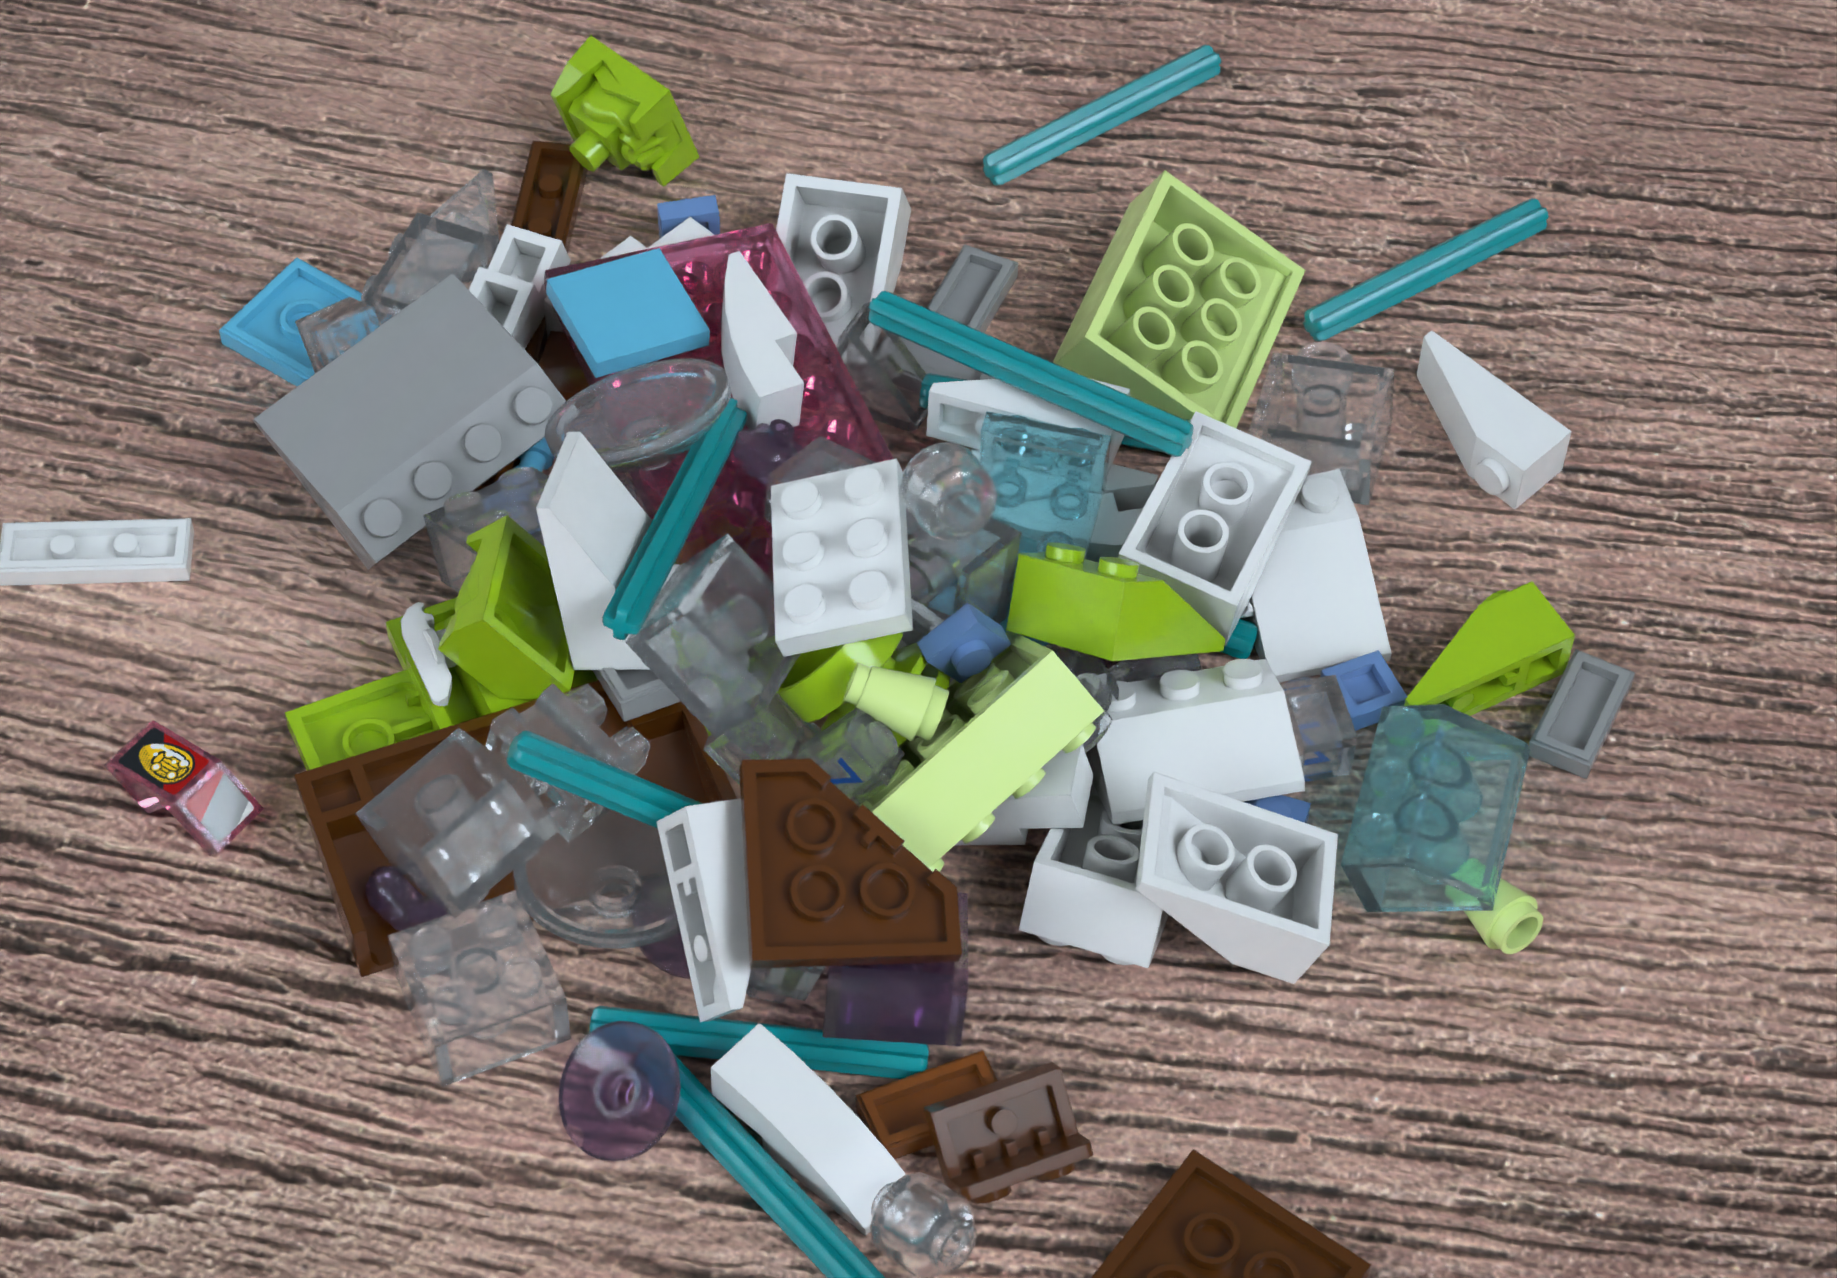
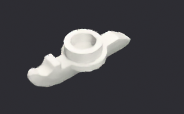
[401,602,456,706]

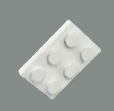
[771,458,913,657]

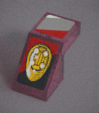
[104,720,264,856]

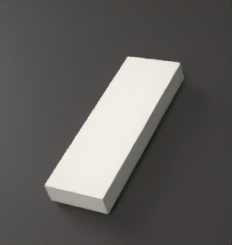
[0,518,194,586]

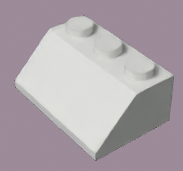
[1083,659,1305,825]

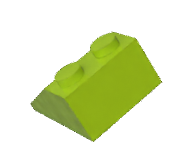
[1006,542,1225,661]

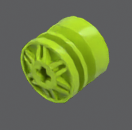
[773,632,950,772]

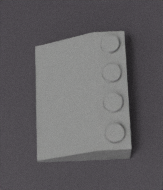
[253,273,575,570]

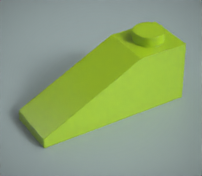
[1398,581,1575,745]

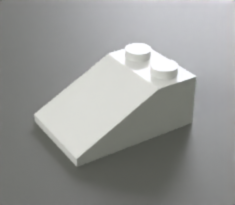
[766,173,911,362]
[1118,411,1312,645]
[536,432,683,670]
[1244,469,1392,683]
[1136,772,1338,984]
[1019,782,1169,968]

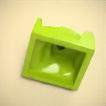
[550,35,700,187]
[438,515,575,699]

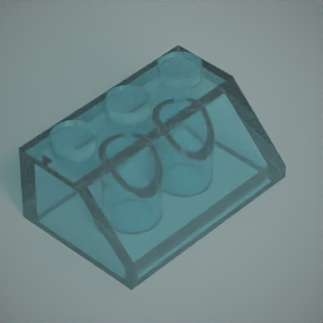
[1341,704,1530,912]

